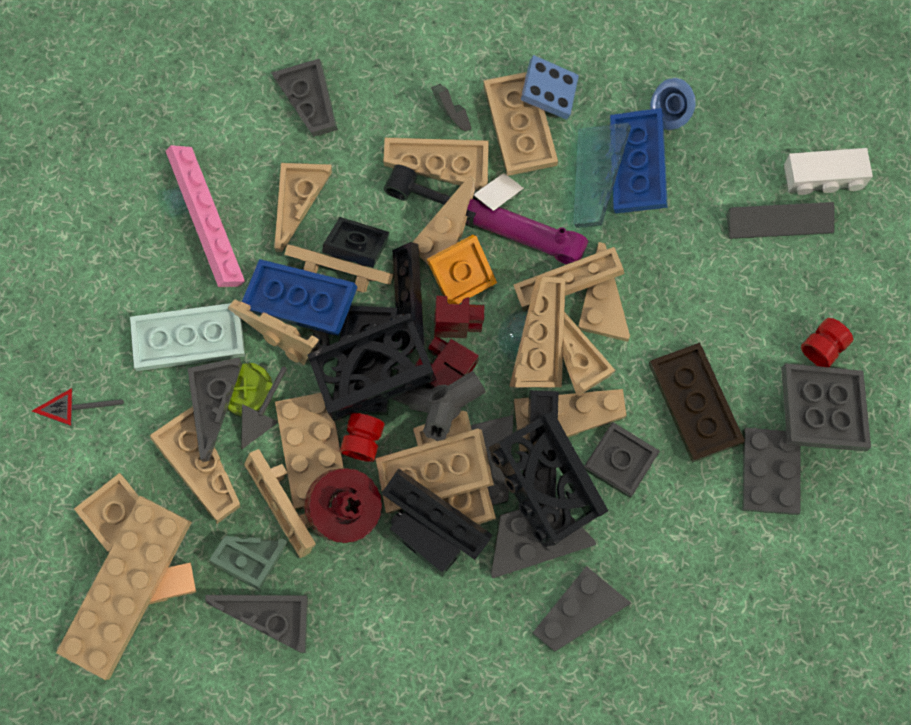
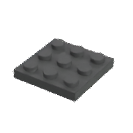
[781,363,871,452]

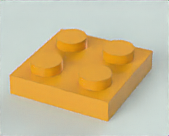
[426,235,497,304]

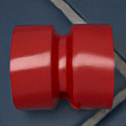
[801,317,854,367]
[340,413,385,462]

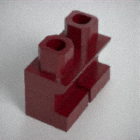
[434,296,484,338]
[414,337,479,389]

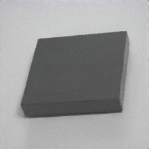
[584,422,660,498]

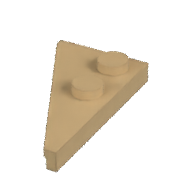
[275,163,332,252]
[413,176,476,265]
[578,242,630,342]
[228,299,319,365]
[563,312,615,396]

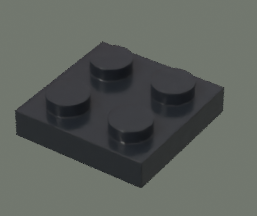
[322,217,390,268]

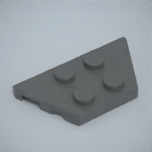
[490,505,596,578]

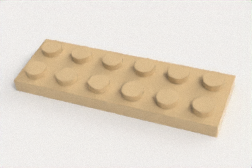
[56,496,192,680]

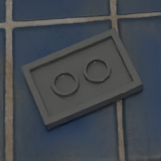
[742,428,801,515]

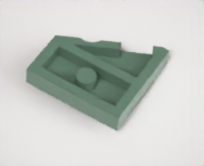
[209,536,288,590]

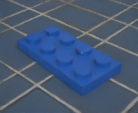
[610,108,668,214]
[242,259,358,336]

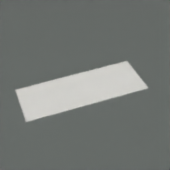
[474,173,524,211]

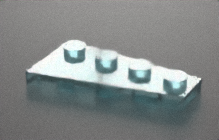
[573,123,631,228]

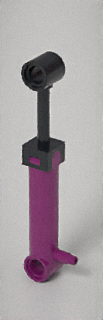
[384,164,589,265]

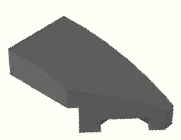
[431,84,472,131]

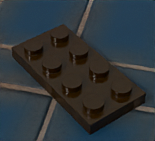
[649,343,745,463]

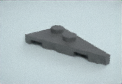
[187,357,242,462]
[205,595,308,653]

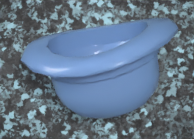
[650,78,696,130]

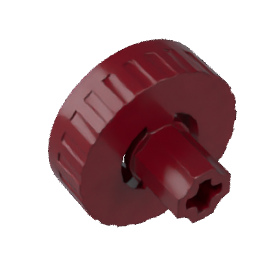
[304,468,382,543]

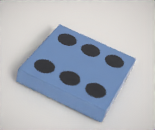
[521,55,579,120]

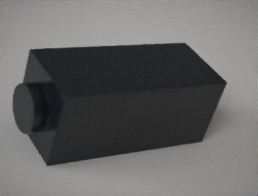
[390,510,461,576]

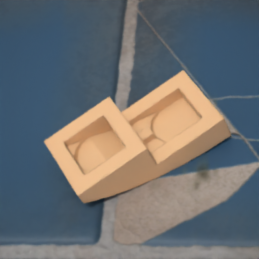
[149,563,196,604]

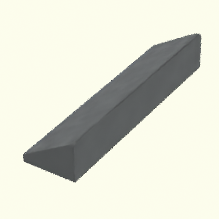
[726,202,835,239]

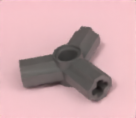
[407,371,486,441]

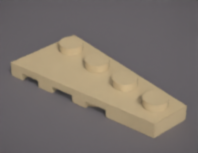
[384,138,488,190]
[509,277,565,387]
[514,389,626,452]
[150,406,240,524]

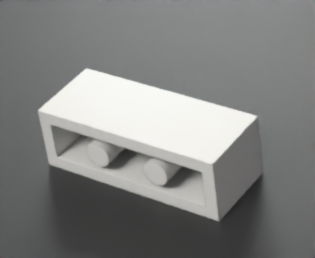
[784,148,873,195]

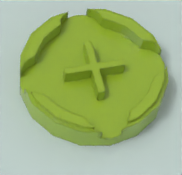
[227,363,273,416]

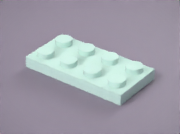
[130,303,245,371]

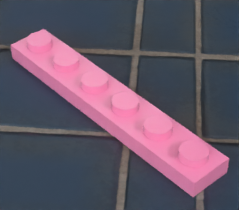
[166,145,245,287]

